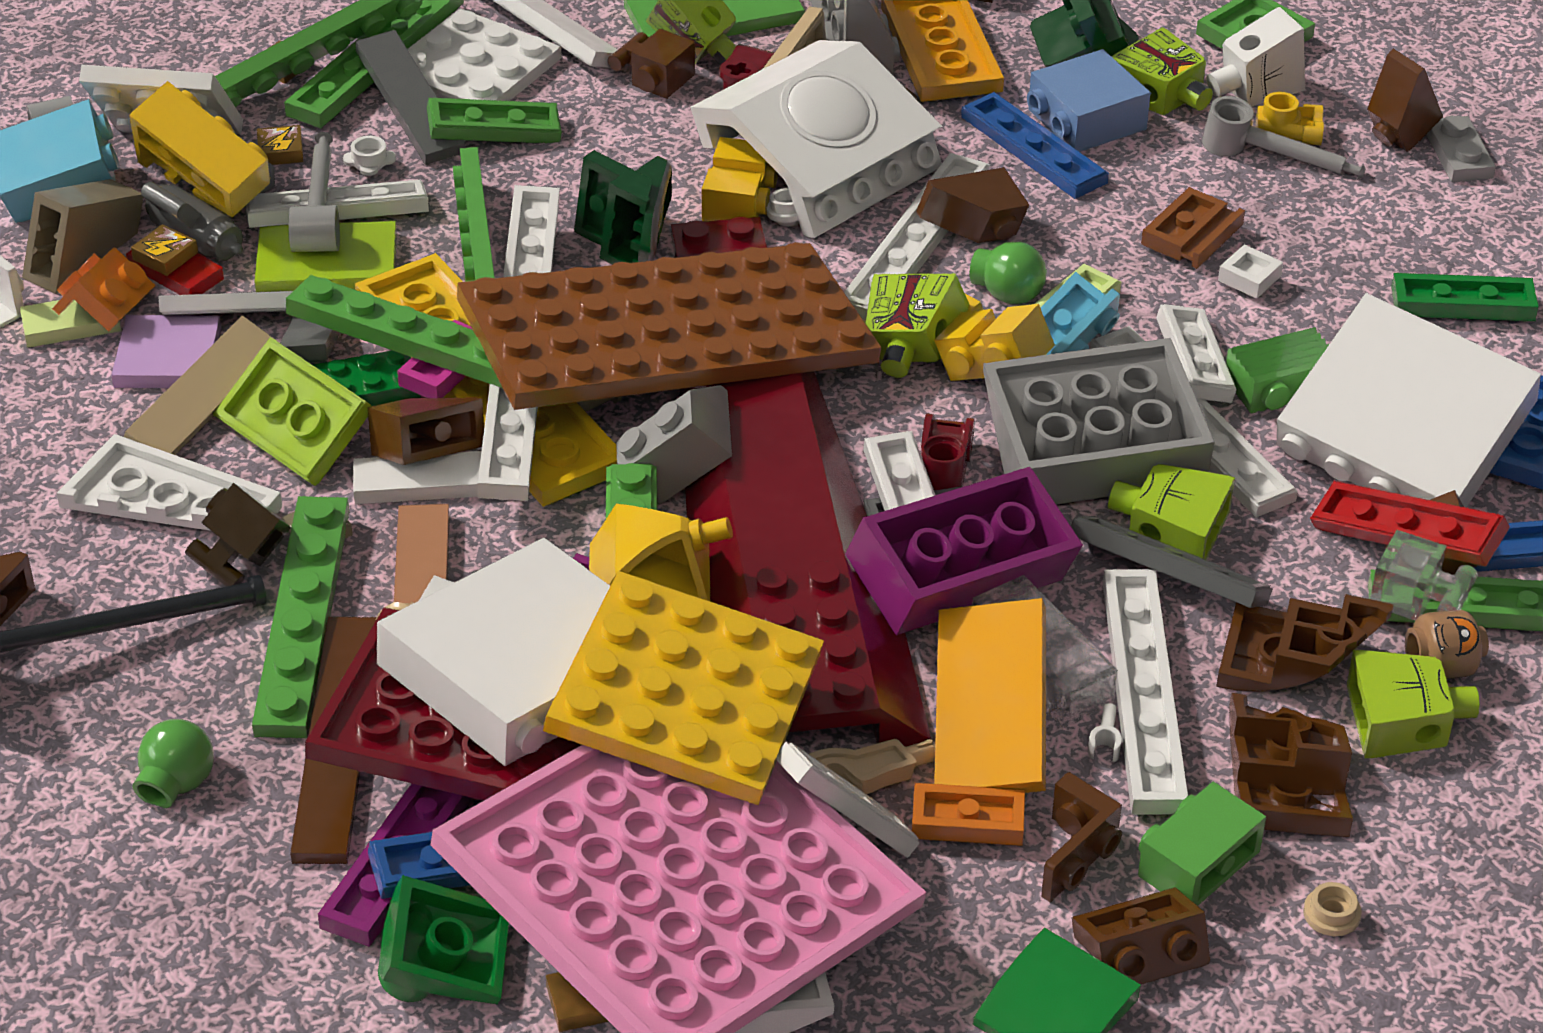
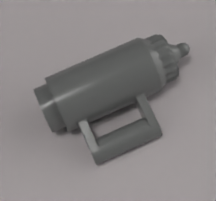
[141,181,243,260]

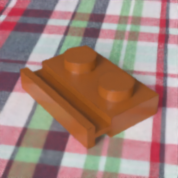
[1141,187,1245,269]

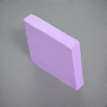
[111,315,222,388]

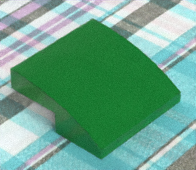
[973,927,1141,1033]

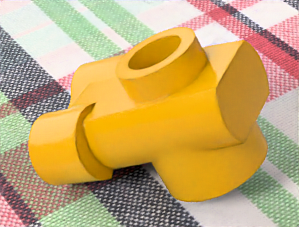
[1256,92,1324,145]

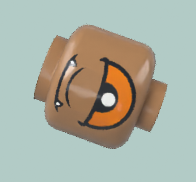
[1405,609,1489,679]

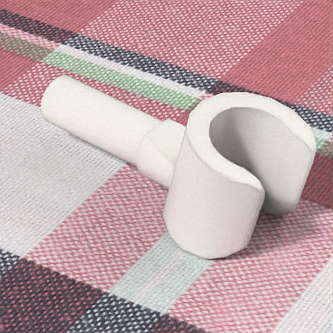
[1088,703,1122,762]

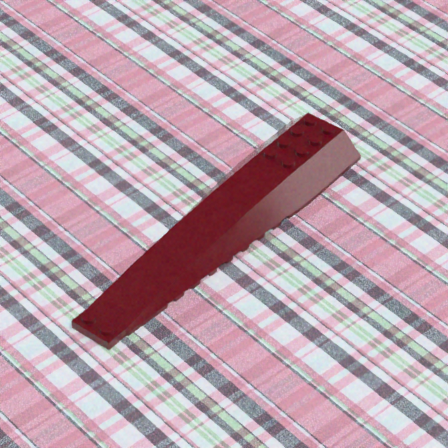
[671,217,932,747]

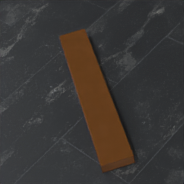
[290,617,377,864]

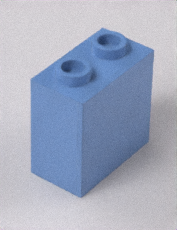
[1027,49,1151,152]

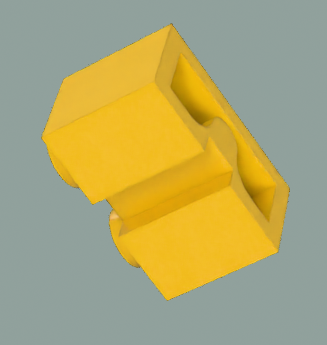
[701,137,778,221]
[934,304,1055,381]

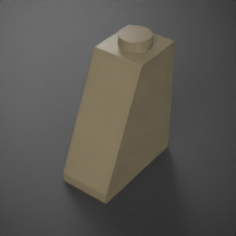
[22,179,144,294]

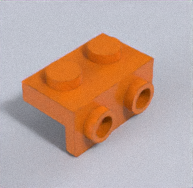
[52,247,156,332]

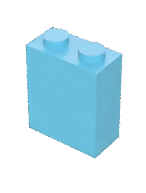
[0,99,120,223]

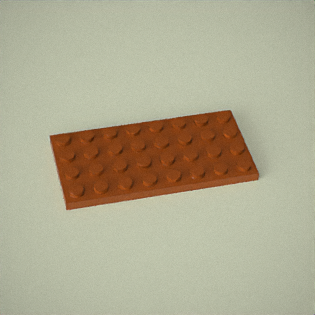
[457,242,881,410]

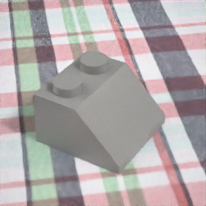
[616,385,732,505]

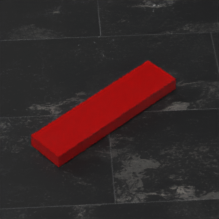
[1310,481,1510,566]

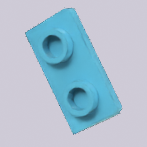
[1041,272,1120,355]

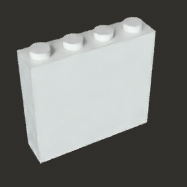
[1277,293,1541,508]
[377,538,610,766]

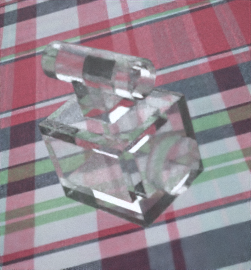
[1370,530,1478,621]

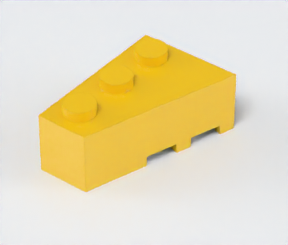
[129,81,270,218]

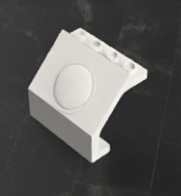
[690,40,943,238]

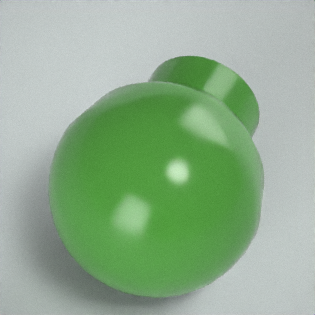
[969,242,1047,304]
[132,719,214,809]

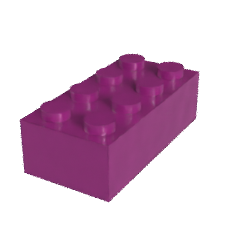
[845,467,1083,635]

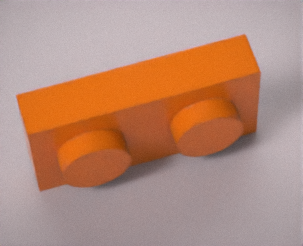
[912,783,1025,846]

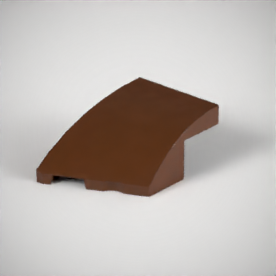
[1216,594,1394,691]
[1229,693,1353,837]

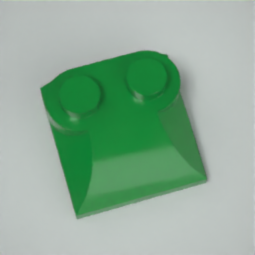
[378,875,509,1004]

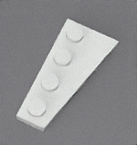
[56,434,283,531]

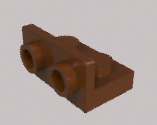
[1071,887,1210,985]

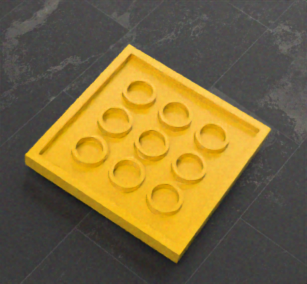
[543,571,824,806]

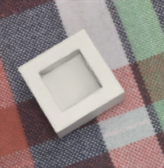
[1218,244,1283,298]

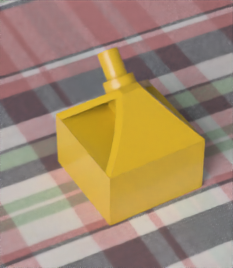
[589,503,733,602]

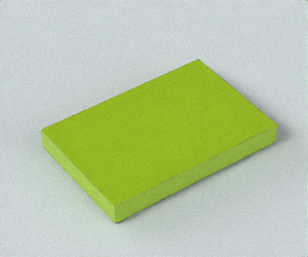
[254,221,397,292]
[213,337,372,486]

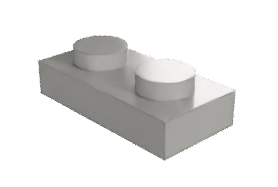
[1426,115,1496,182]

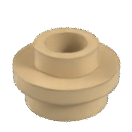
[1303,882,1362,936]

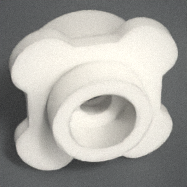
[343,136,396,176]

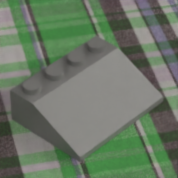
[808,0,900,75]
[983,338,1215,504]

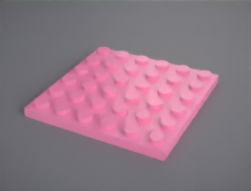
[431,745,927,1033]

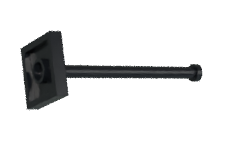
[0,575,266,653]

